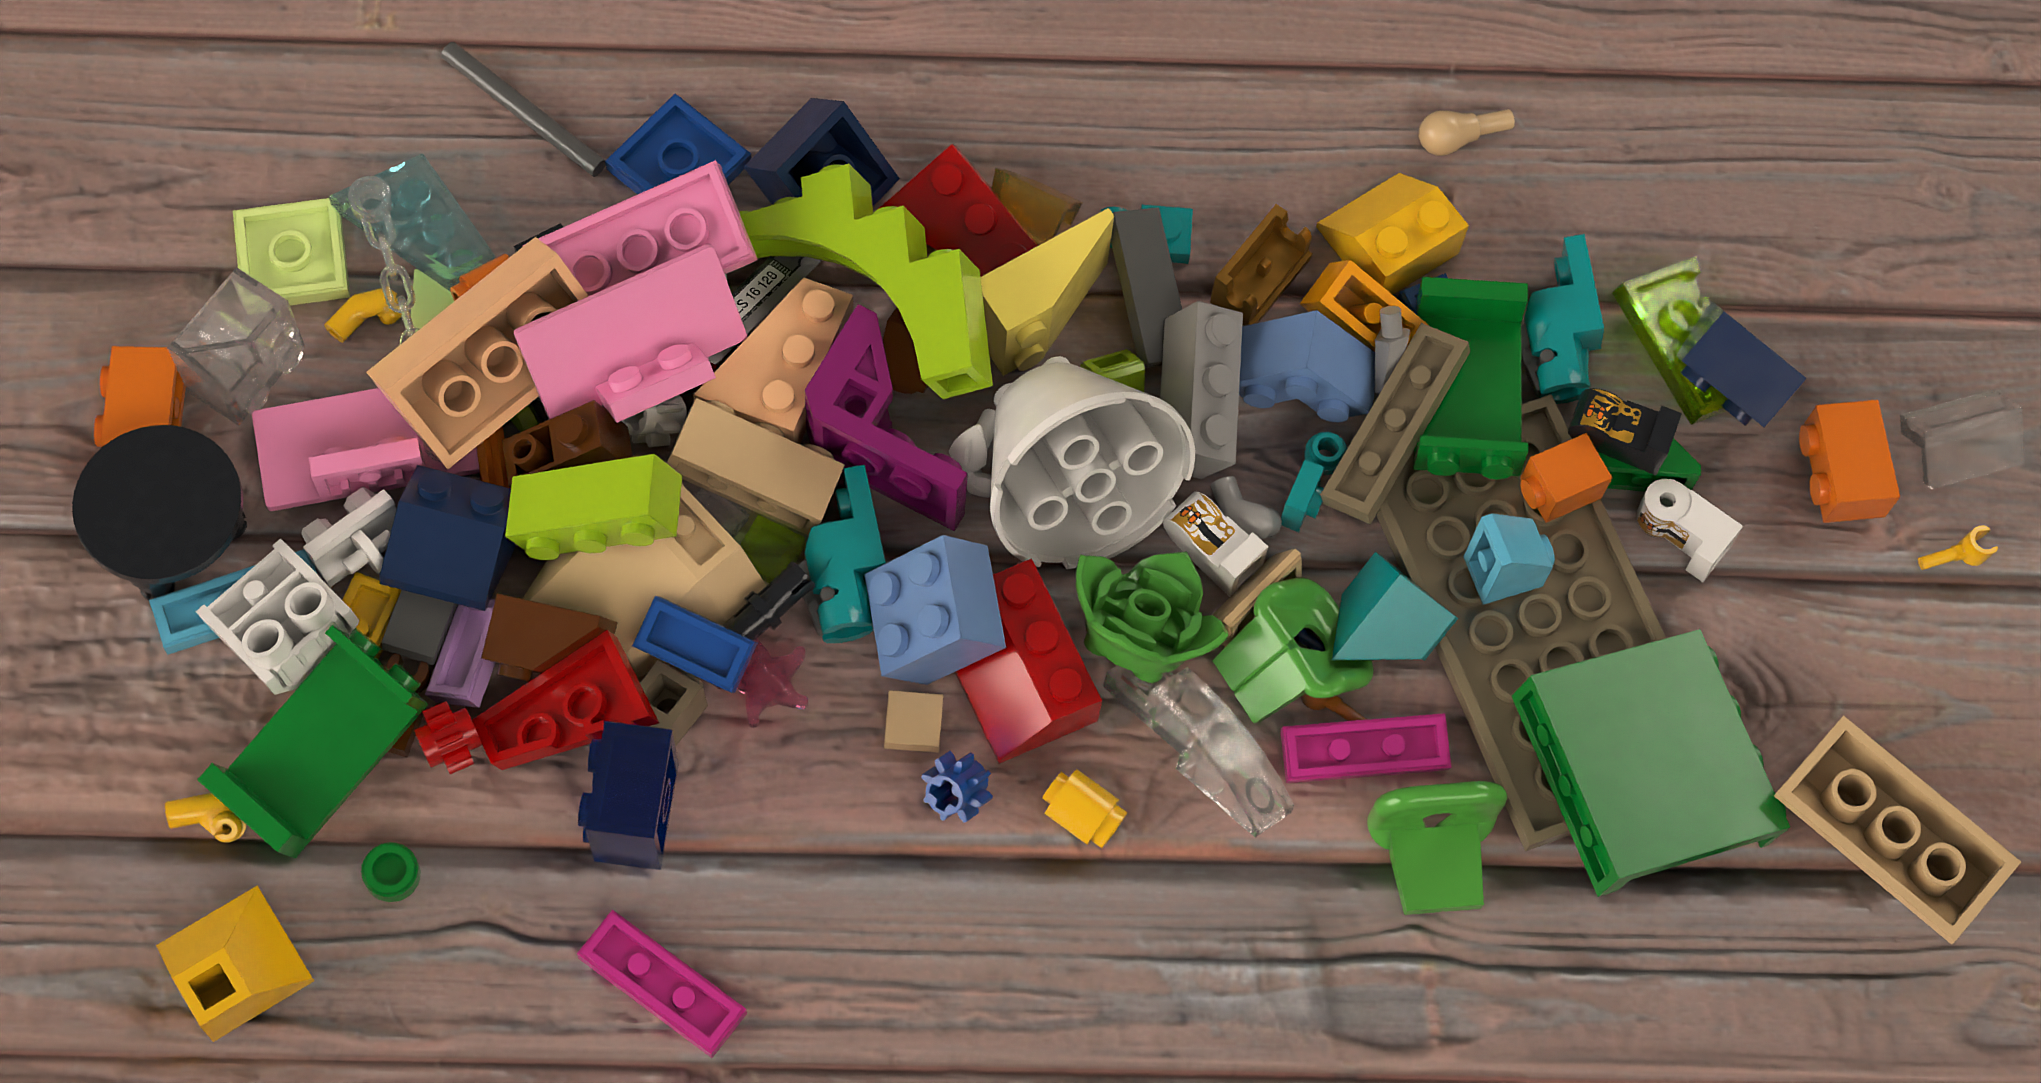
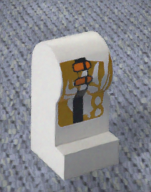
[1637,478,1743,583]
[1163,491,1269,597]

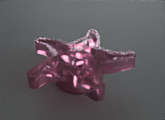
[716,639,808,728]

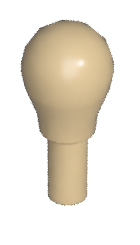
[1418,109,1515,156]

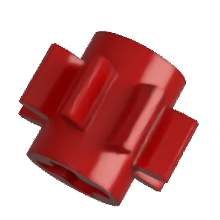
[414,701,482,774]

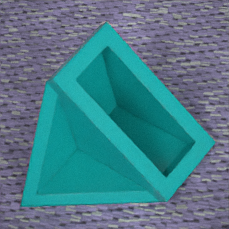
[1332,552,1459,661]

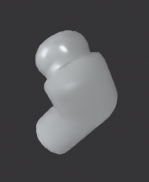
[1210,476,1282,540]

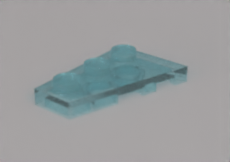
[329,153,497,292]

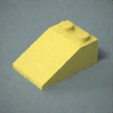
[981,208,1114,376]

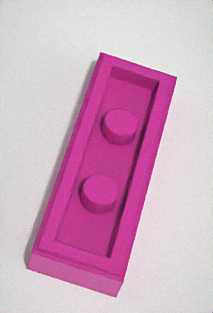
[1280,713,1452,783]
[577,910,747,1058]

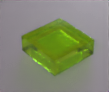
[740,514,806,583]

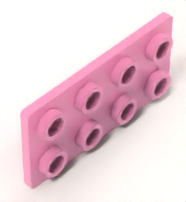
[514,244,747,423]
[252,388,480,511]

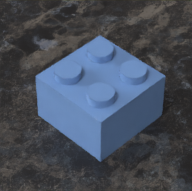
[864,535,1006,685]

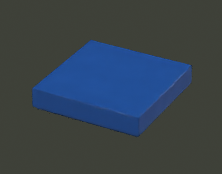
[605,93,752,195]

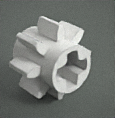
[622,395,687,447]

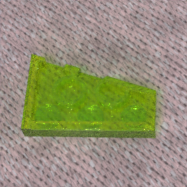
[1612,257,1727,425]

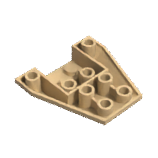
[522,453,767,681]

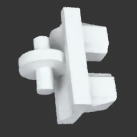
[301,487,397,587]

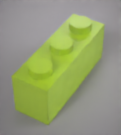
[505,454,682,560]

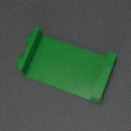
[1413,277,1528,479]
[197,625,429,858]

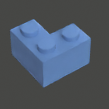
[1239,310,1375,423]

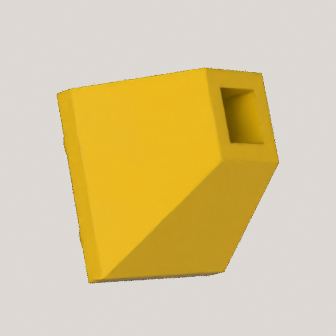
[156,885,314,1042]

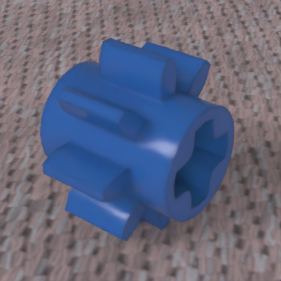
[921,751,993,823]

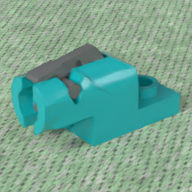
[1521,234,1604,404]
[798,465,886,643]

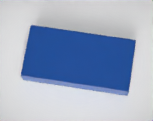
[632,596,758,693]

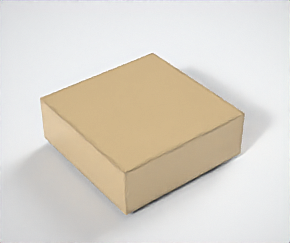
[884,691,943,753]

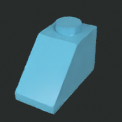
[1463,513,1555,605]

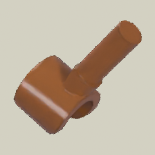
[1301,694,1368,721]

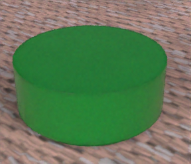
[361,842,421,902]

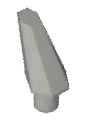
[1375,306,1410,394]

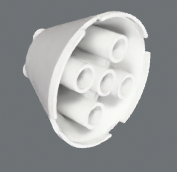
[990,356,1195,569]

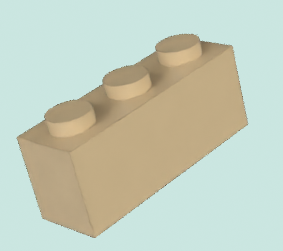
[666,398,845,535]

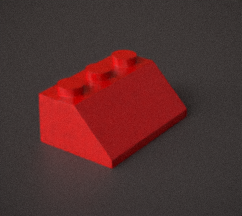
[955,558,1102,764]

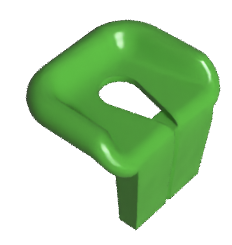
[1212,577,1374,724]
[1367,781,1507,915]

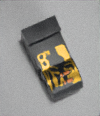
[1568,388,1682,475]

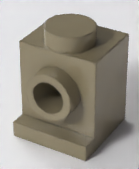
[626,659,708,761]

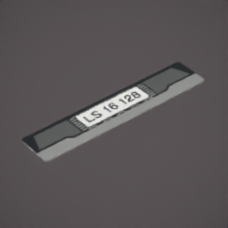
[708,256,822,364]

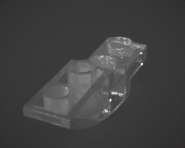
[1103,666,1294,837]

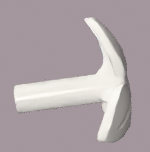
[932,409,995,498]

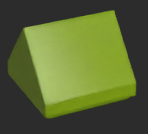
[1080,349,1145,392]

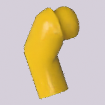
[324,287,405,343]

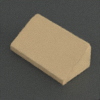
[1212,549,1302,647]

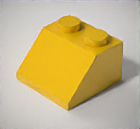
[1316,173,1469,295]

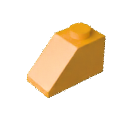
[1299,260,1429,352]

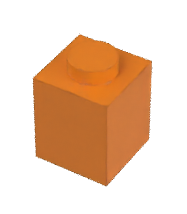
[1520,433,1612,523]

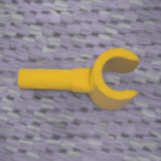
[1918,525,1998,570]

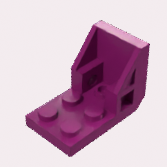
[805,304,968,532]

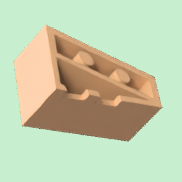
[693,277,853,444]

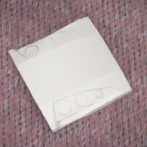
[195,539,359,695]

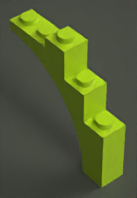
[739,163,993,399]

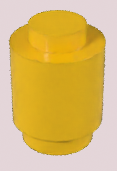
[1042,769,1128,848]

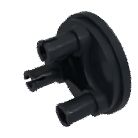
[72,425,247,601]

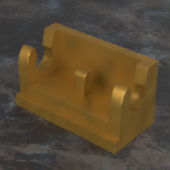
[1210,204,1313,326]

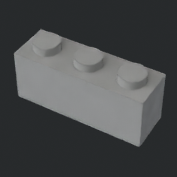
[1160,301,1243,479]

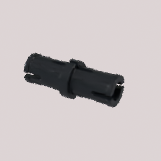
[722,561,816,641]

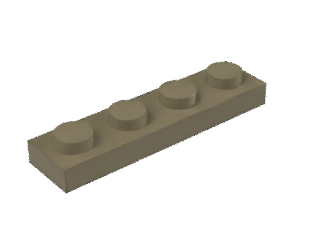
[1320,323,1470,524]

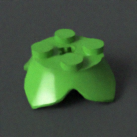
[1076,551,1229,683]

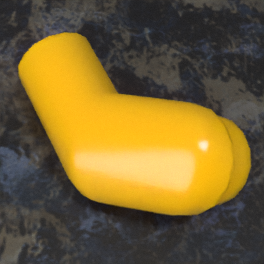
[165,793,246,843]

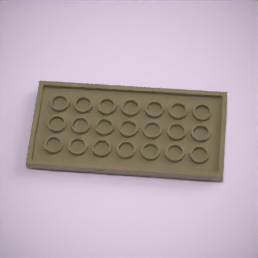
[1376,394,1666,852]

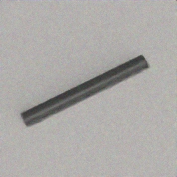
[441,42,606,177]

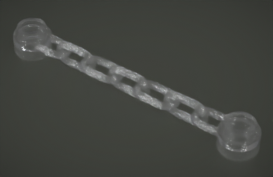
[348,176,440,462]

